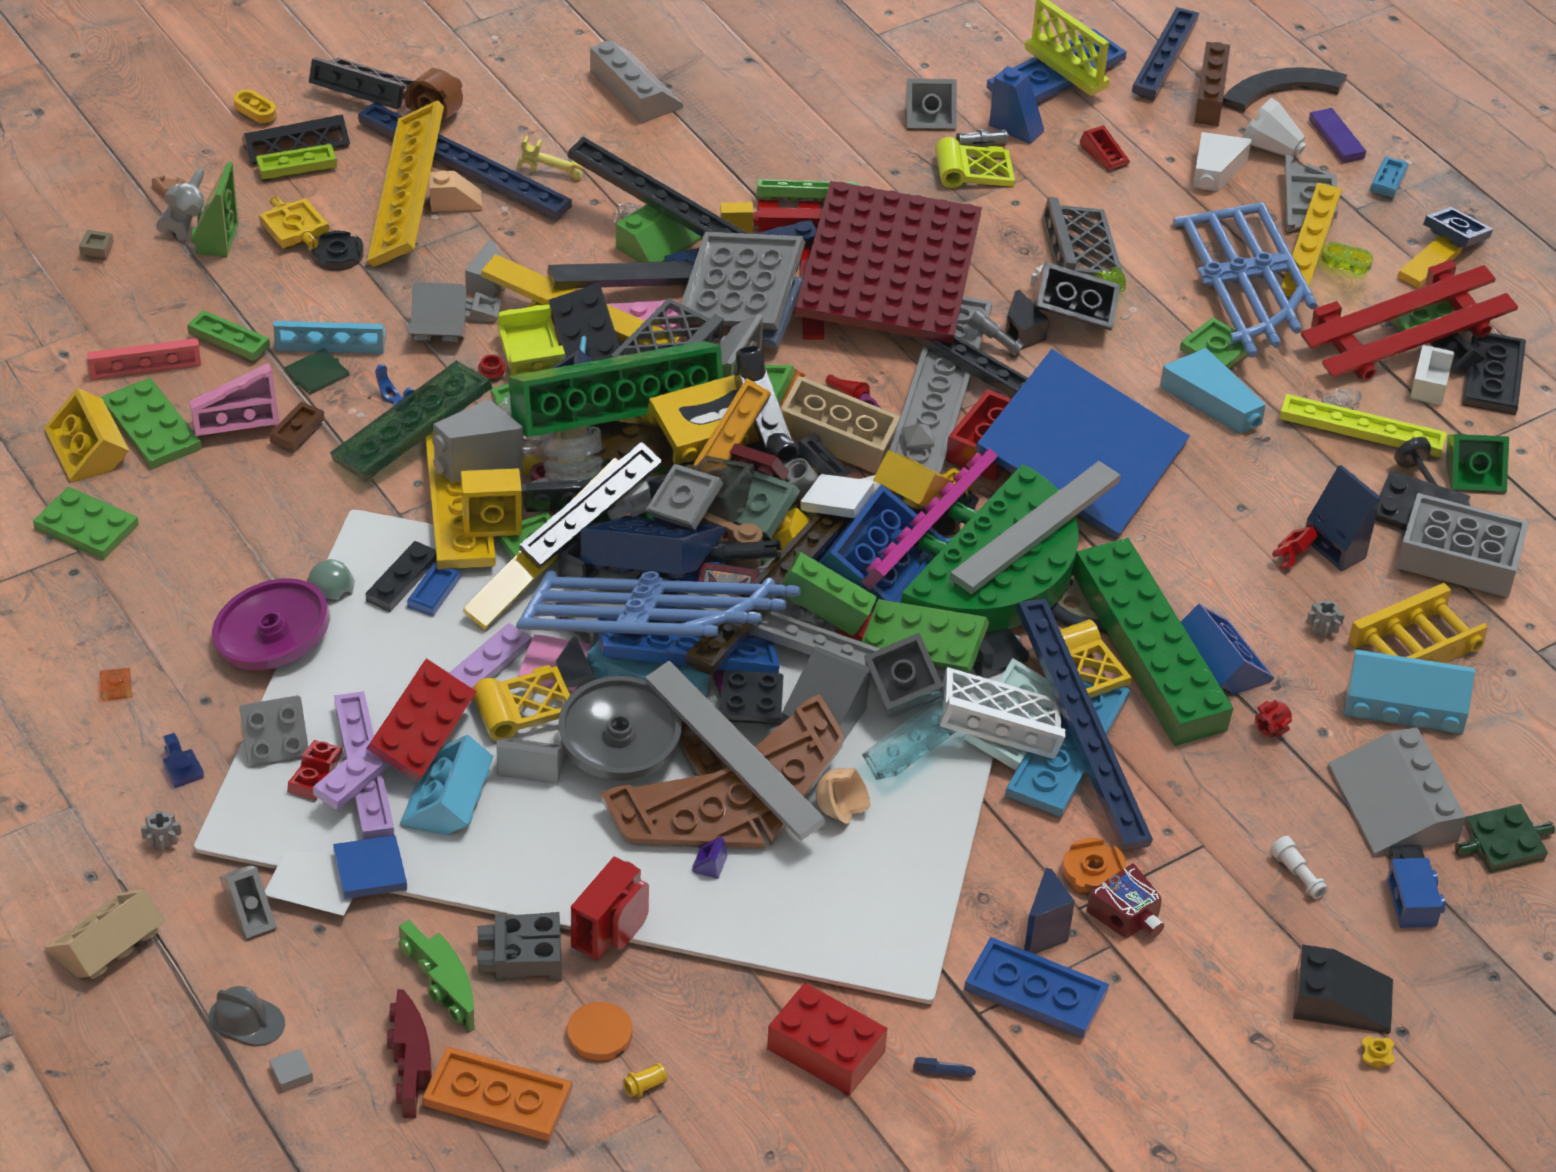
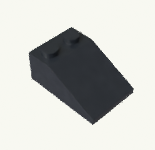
[1293,944,1393,1034]

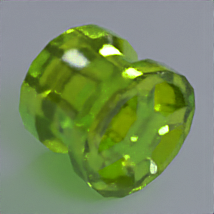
[1095,267,1126,293]

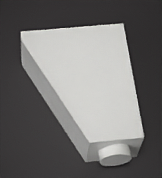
[1193,132,1251,192]

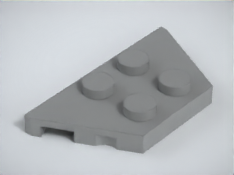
[1284,155,1338,232]

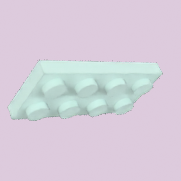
[964,658,1055,771]

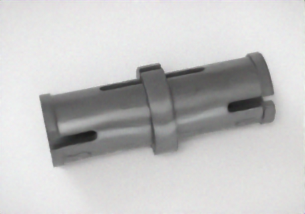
[956,129,1008,148]

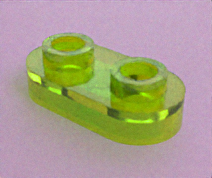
[1321,242,1373,274]

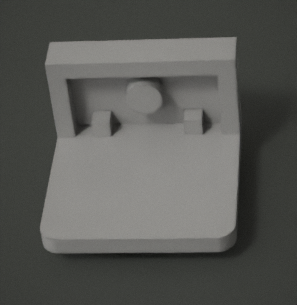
[408,282,466,342]

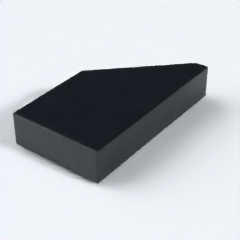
[556,636,594,688]

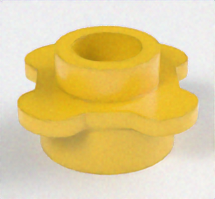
[1361,1036,1395,1068]

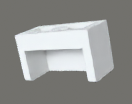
[1410,345,1454,406]

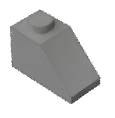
[465,240,505,298]
[219,866,277,939]

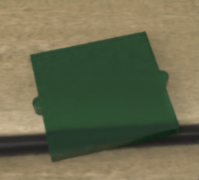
[284,348,350,395]

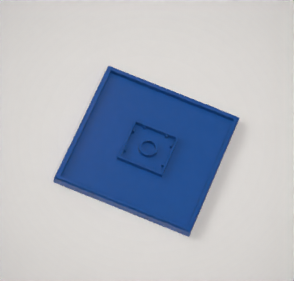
[974,349,1190,539]

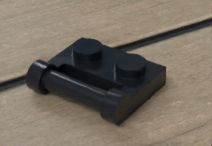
[797,432,854,478]

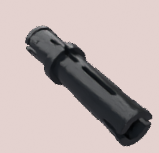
[703,539,782,564]

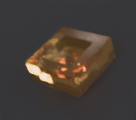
[100,668,133,701]

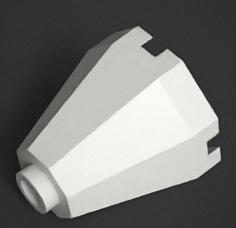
[1242,98,1307,157]

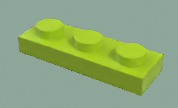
[256,144,337,180]

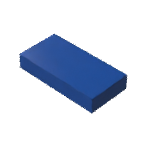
[407,563,461,616]

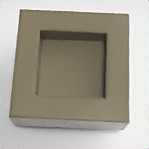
[79,230,114,258]

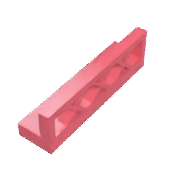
[87,338,201,380]

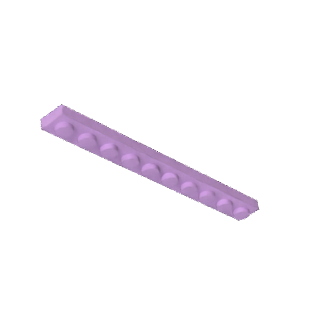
[313,623,532,810]

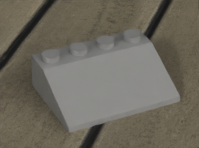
[1396,493,1529,598]
[1327,727,1466,857]

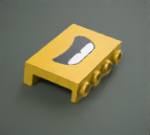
[647,375,759,464]

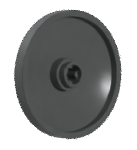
[558,676,682,780]

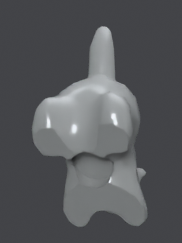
[156,167,205,241]

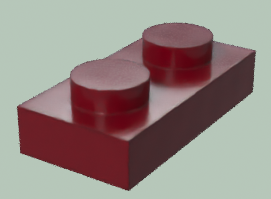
[729,443,789,481]

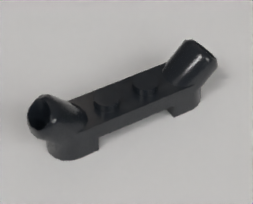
[734,346,799,465]

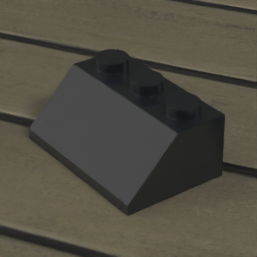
[1032,262,1121,331]

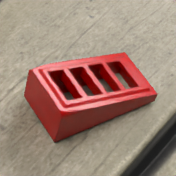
[1079,125,1130,171]

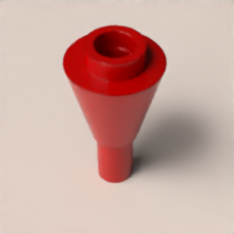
[825,374,870,400]

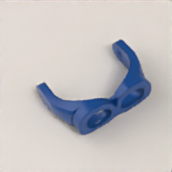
[375,364,415,414]

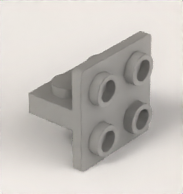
[239,695,309,766]

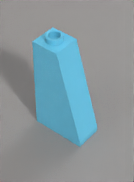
[1160,348,1266,434]

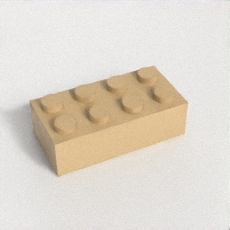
[781,376,901,474]

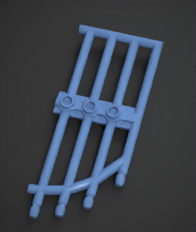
[1173,202,1317,357]
[516,570,801,637]

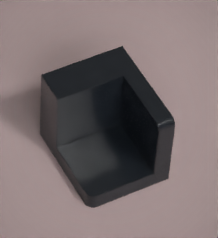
[558,539,599,590]

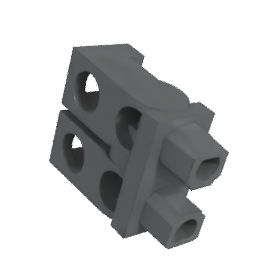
[477,912,562,981]

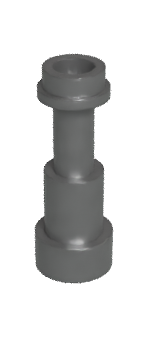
[966,307,1024,357]

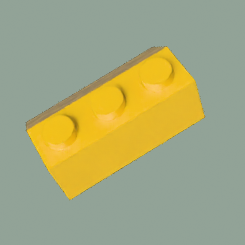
[44,388,129,482]

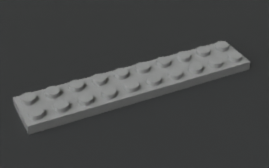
[890,296,992,474]

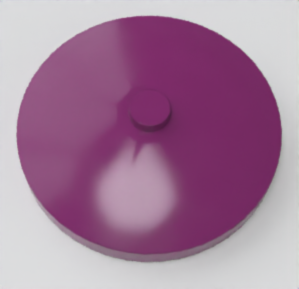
[212,578,330,671]

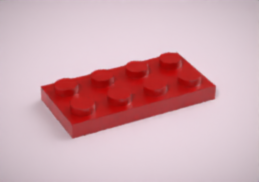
[366,658,477,782]

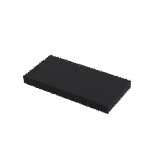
[1462,333,1526,415]

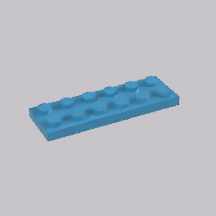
[1005,671,1130,818]

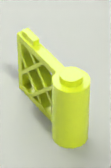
[935,137,1015,188]

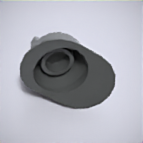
[209,986,285,1046]

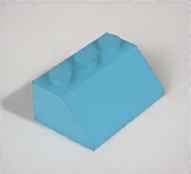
[400,734,494,835]

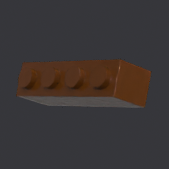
[1194,41,1230,126]

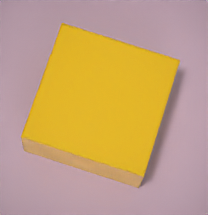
[720,202,753,234]

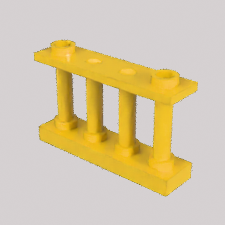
[1348,583,1488,663]

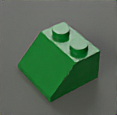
[1446,434,1509,492]

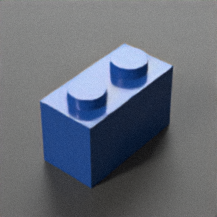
[1387,858,1445,928]

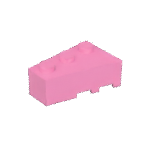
[189,363,279,436]

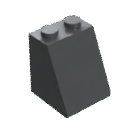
[781,646,870,742]

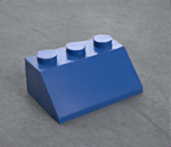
[1181,603,1274,694]

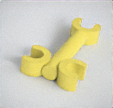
[517,136,584,180]

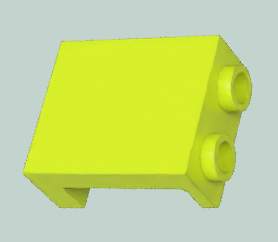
[497,304,565,376]

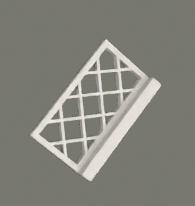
[940,667,1065,759]

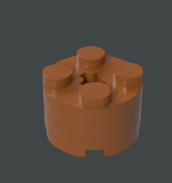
[404,68,463,123]

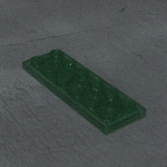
[330,360,493,482]

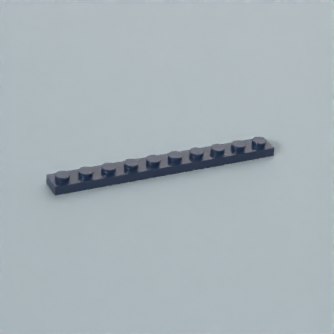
[358,103,572,220]
[1016,599,1153,851]

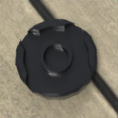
[311,230,364,271]

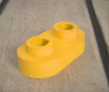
[233,89,277,124]

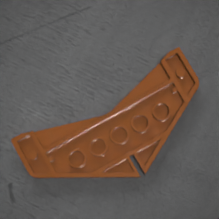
[601,694,844,849]

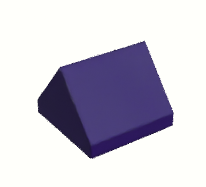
[692,836,728,879]

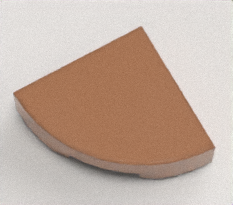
[152,176,187,198]

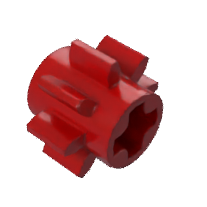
[1255,700,1292,738]

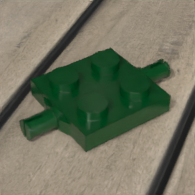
[1455,804,1555,872]

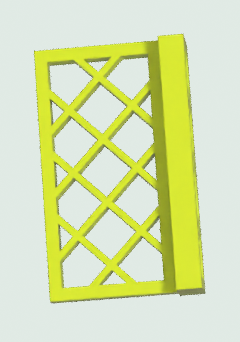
[1024,0,1110,96]

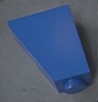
[989,66,1044,144]

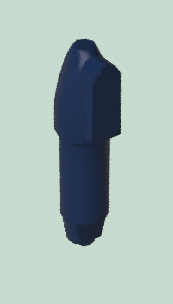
[913,1057,976,1078]

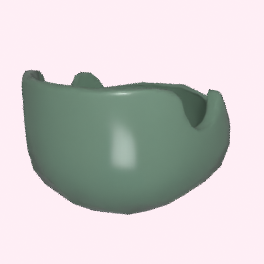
[307,559,355,601]

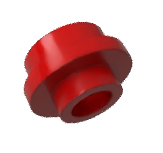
[478,354,505,379]

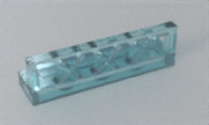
[862,696,957,780]

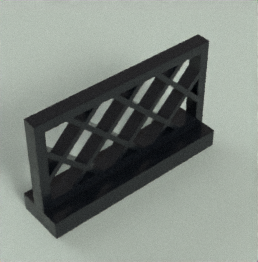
[308,57,415,110]

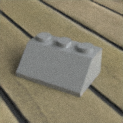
[719,314,763,378]

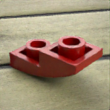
[287,740,342,800]

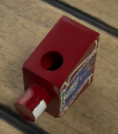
[1086,863,1164,938]

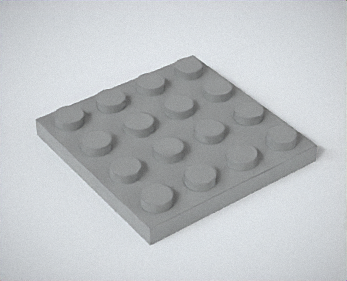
[677,232,805,330]

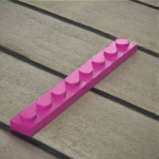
[862,448,998,590]

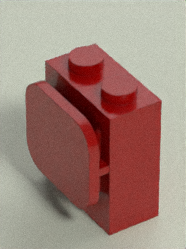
[570,856,649,961]

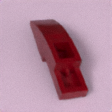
[387,989,432,1118]

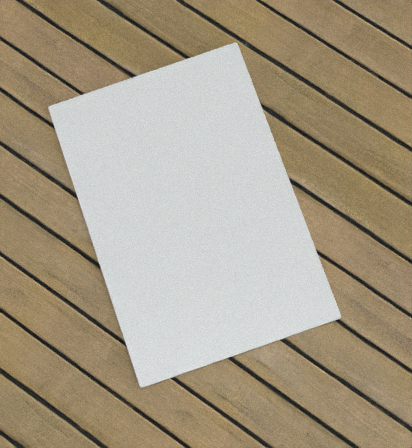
[194,509,1022,1004]

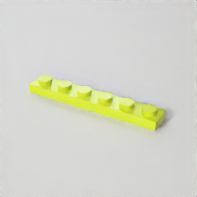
[1279,394,1447,458]

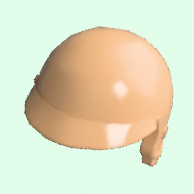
[815,768,871,824]

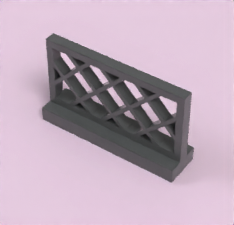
[1042,197,1124,281]
[611,298,724,358]

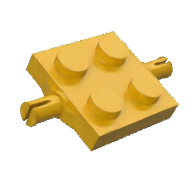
[259,196,329,249]

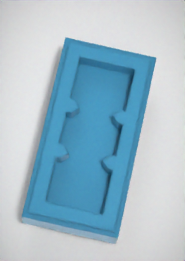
[1370,156,1409,198]

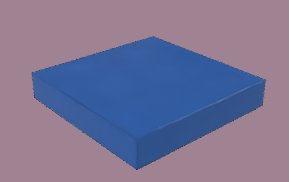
[333,835,407,899]

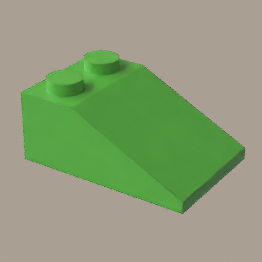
[191,162,239,257]

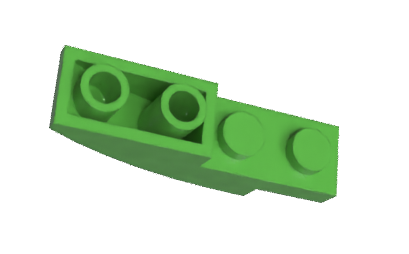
[398,920,475,1033]

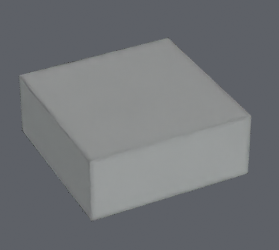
[269,1048,313,1092]

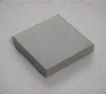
[646,464,723,530]

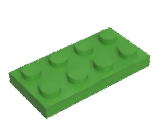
[100,377,202,469]
[862,599,989,673]

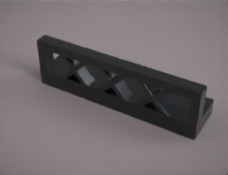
[242,114,350,164]

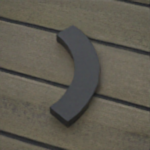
[1222,67,1347,112]

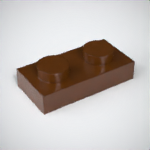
[269,402,325,451]

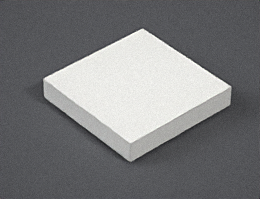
[800,474,875,518]

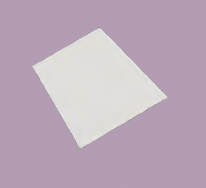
[265,851,352,916]

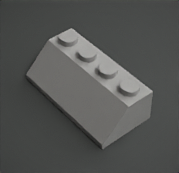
[590,40,683,123]

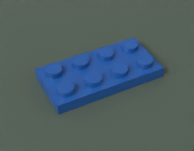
[964,937,1109,1038]

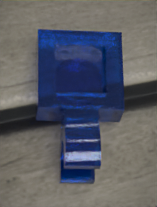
[163,733,204,788]

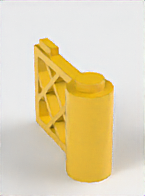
[1033,619,1132,698]
[472,665,570,742]

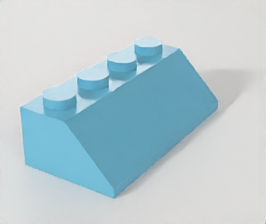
[1344,650,1475,734]

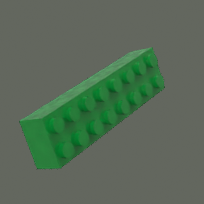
[508,341,723,437]
[1072,537,1234,746]

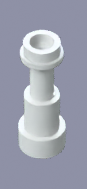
[1270,836,1328,900]

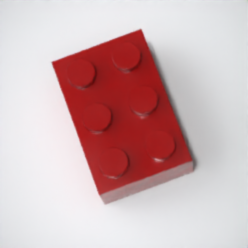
[946,389,1011,481]
[767,982,888,1096]

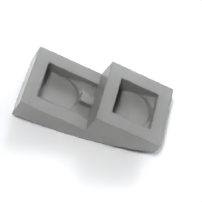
[465,292,501,322]

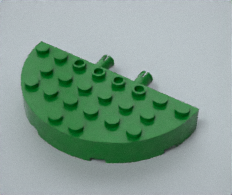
[901,464,1079,632]

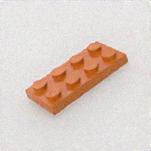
[422,1046,572,1142]

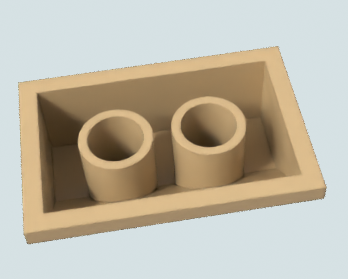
[45,889,165,979]

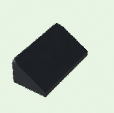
[1430,332,1485,372]

